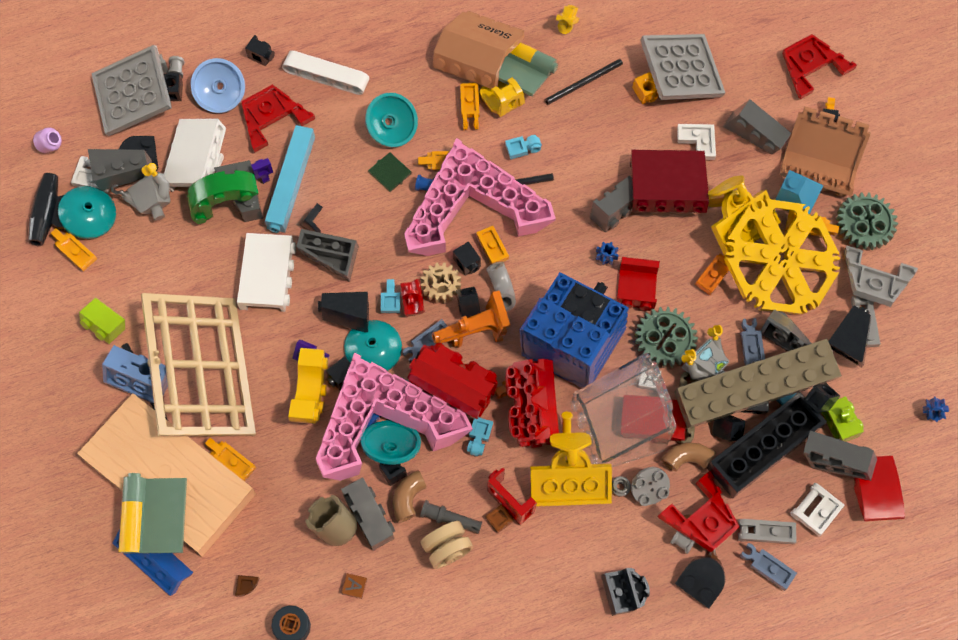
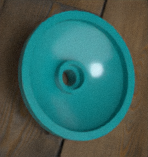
[365,93,418,147]
[58,186,116,239]
[344,320,402,371]
[361,420,421,465]

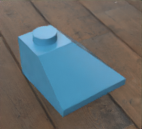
[775,170,824,214]

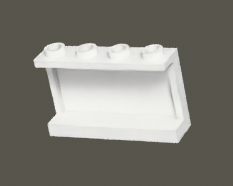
[164,119,226,191]
[237,233,296,312]

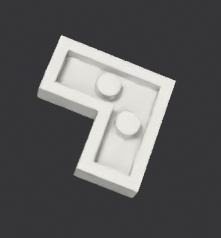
[677,124,716,160]

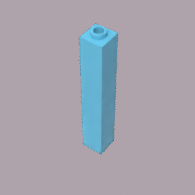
[265,125,315,233]

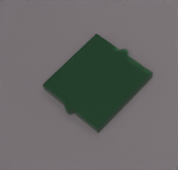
[368,152,412,192]

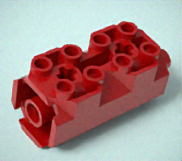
[407,342,498,419]
[505,359,559,448]

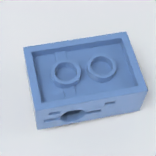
[102,345,168,403]

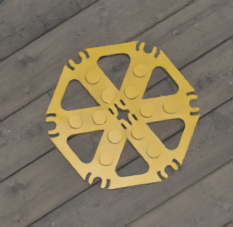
[724,199,840,315]

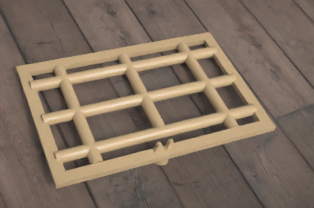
[141,293,256,436]

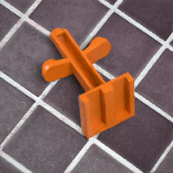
[432,291,510,348]

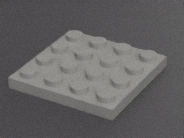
[640,34,725,100]
[92,45,172,136]

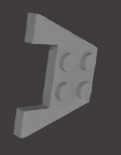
[844,245,918,307]

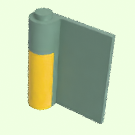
[499,43,558,96]
[118,473,187,554]

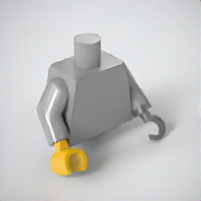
[111,163,171,221]

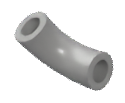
[486,262,516,311]

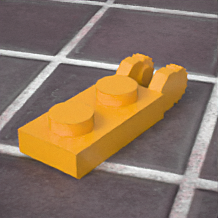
[460,83,480,130]

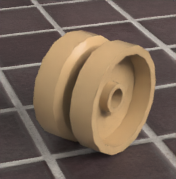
[421,521,473,569]

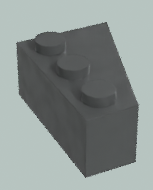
[88,149,152,191]
[590,176,633,233]

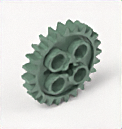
[836,192,898,250]
[635,307,698,368]

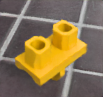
[556,4,579,34]

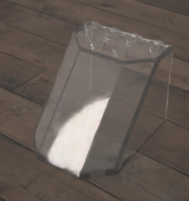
[570,353,676,467]

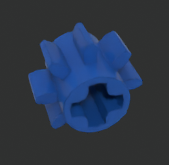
[596,242,619,265]
[923,396,949,422]

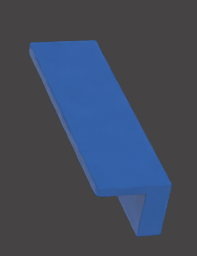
[112,529,193,596]

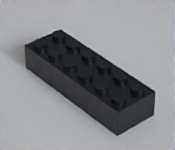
[707,392,827,498]

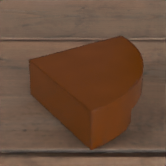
[235,575,260,597]

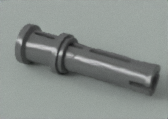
[420,500,482,534]

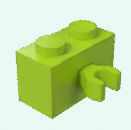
[821,396,864,442]

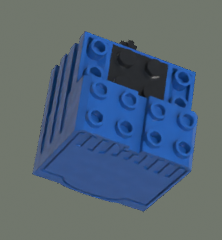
[520,272,629,392]

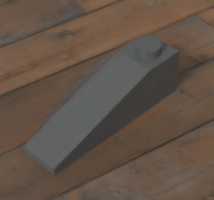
[761,309,812,352]

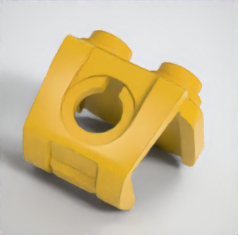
[480,77,525,117]

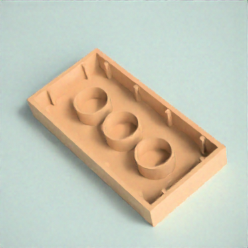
[77,393,256,557]

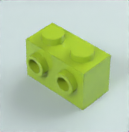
[79,298,125,344]

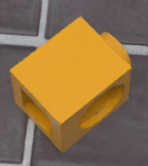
[632,72,658,104]

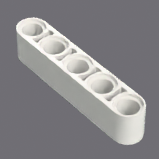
[282,50,369,95]

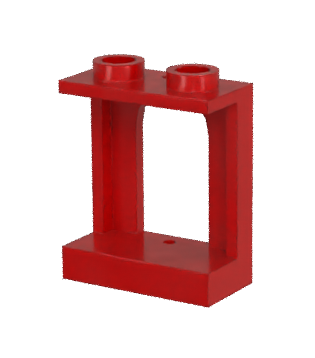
[487,468,537,526]

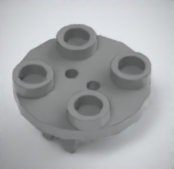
[631,467,670,506]

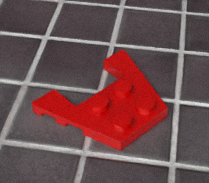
[782,34,857,99]
[241,84,315,153]
[657,471,739,552]

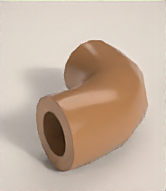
[661,442,716,472]
[392,470,426,523]

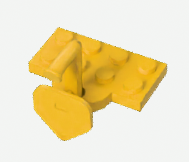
[708,175,781,258]
[530,411,612,506]

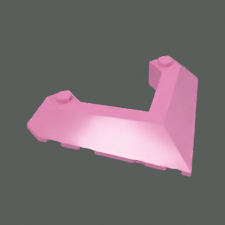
[404,138,556,256]
[316,353,473,481]

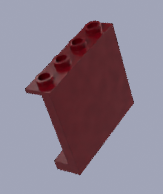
[630,149,709,213]

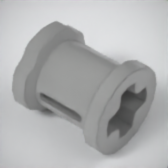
[167,56,185,79]
[670,531,695,554]

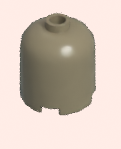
[305,495,357,546]

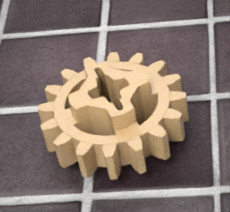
[420,262,461,303]

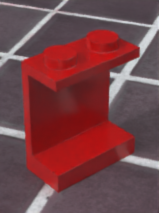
[617,257,660,311]

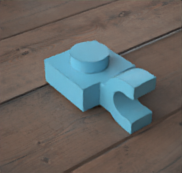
[381,279,400,313]

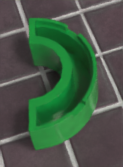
[187,170,259,224]

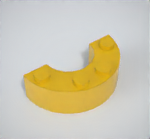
[288,348,328,424]

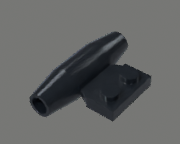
[28,173,67,246]

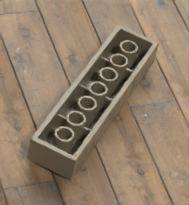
[674,339,842,429]

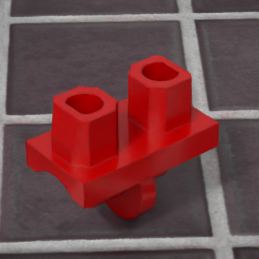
[400,279,425,316]

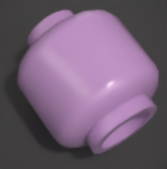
[33,128,62,153]

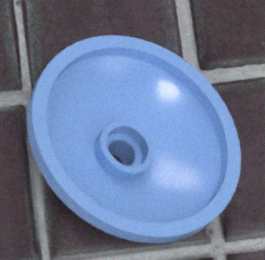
[191,58,245,113]

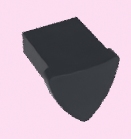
[301,203,323,233]

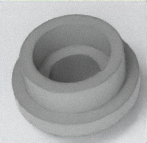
[612,476,631,497]

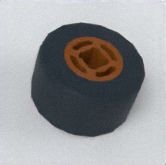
[271,605,311,640]

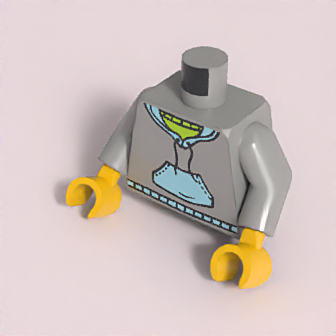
[681,325,729,381]

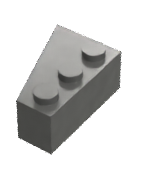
[723,99,791,154]
[214,160,263,222]
[297,229,359,282]
[804,431,877,481]
[341,477,395,551]

